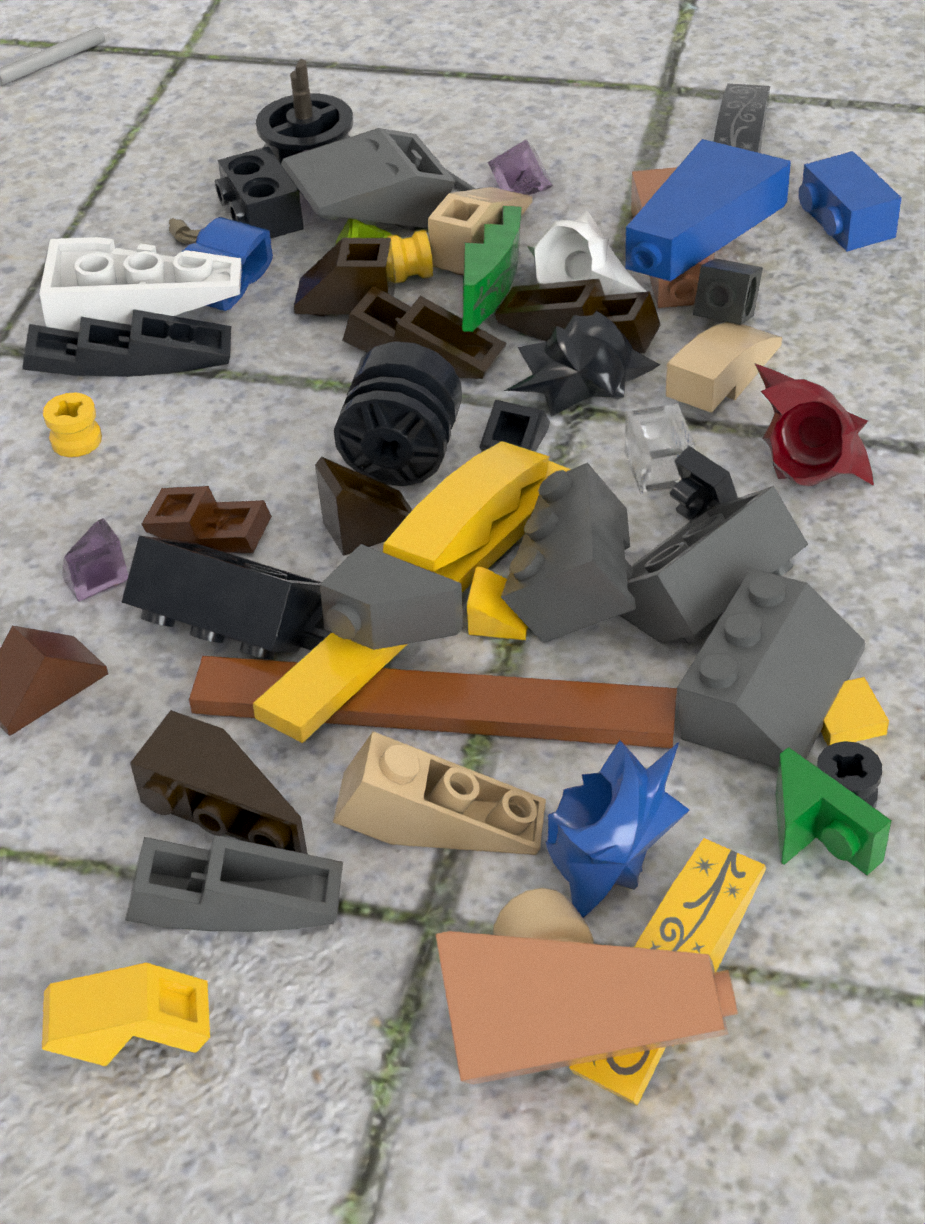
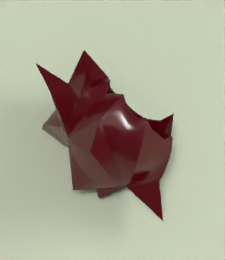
[755,363,874,486]

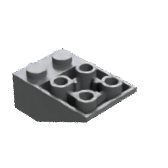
[281,128,456,230]

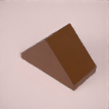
[0,625,109,736]

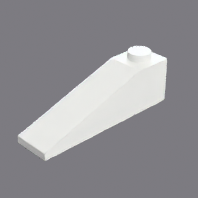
[39,237,242,332]

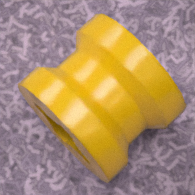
[387,230,433,284]
[43,392,102,457]

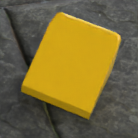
[467,567,529,640]

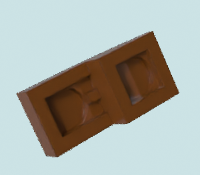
[142,486,272,553]

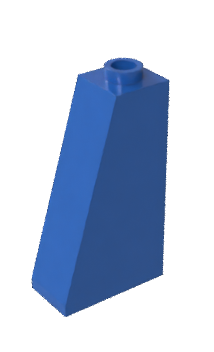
[625,139,791,281]

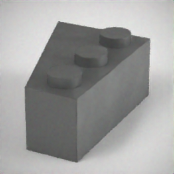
[501,462,636,643]

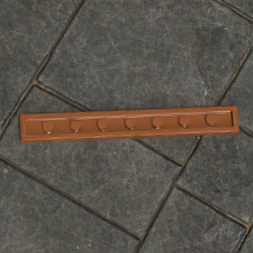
[189,656,677,748]

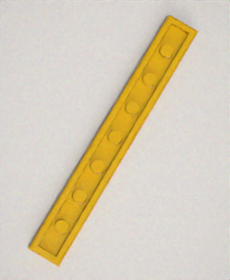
[253,461,571,743]

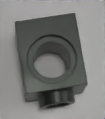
[693,258,763,325]

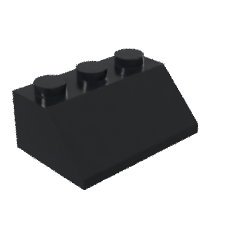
[121,535,322,660]

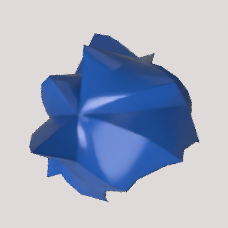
[545,740,690,918]

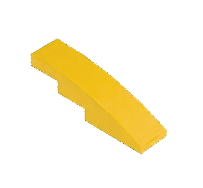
[383,441,550,572]

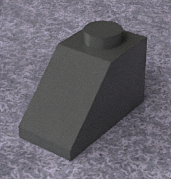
[320,544,463,650]

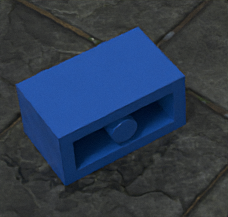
[798,151,902,252]

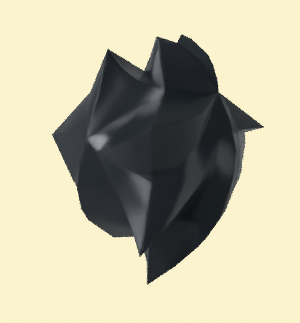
[504,311,661,417]

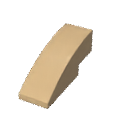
[666,322,782,413]

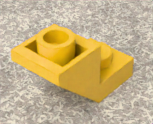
[42,962,210,1067]

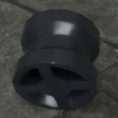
[817,741,882,808]

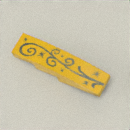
[569,838,766,1106]

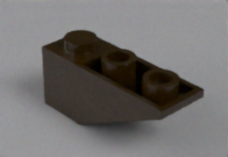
[130,710,308,854]

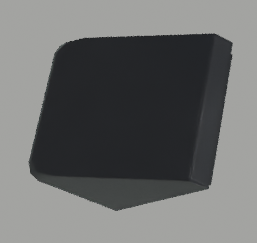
[479,399,550,452]

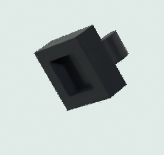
[669,446,738,521]

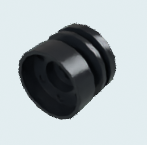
[334,342,462,487]

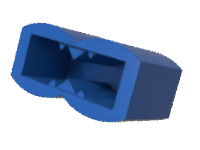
[182,217,273,311]

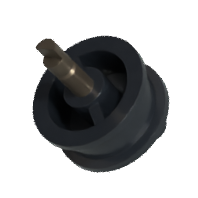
[256,59,354,180]

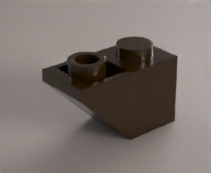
[294,238,395,316]

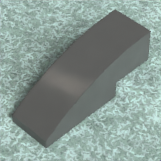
[125,835,343,932]

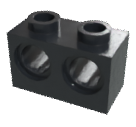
[215,146,304,239]

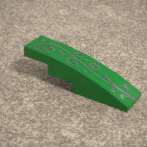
[462,206,522,332]

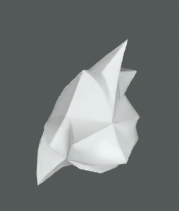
[526,211,647,295]

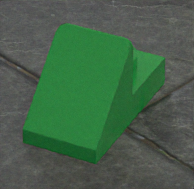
[775,747,892,875]

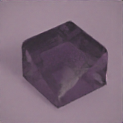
[488,139,553,195]
[62,518,128,602]

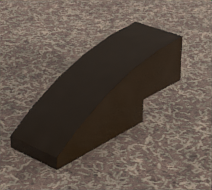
[494,279,661,354]
[342,286,507,379]

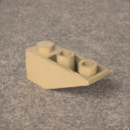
[428,187,532,275]
[333,731,546,855]

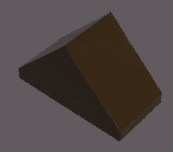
[315,456,412,556]

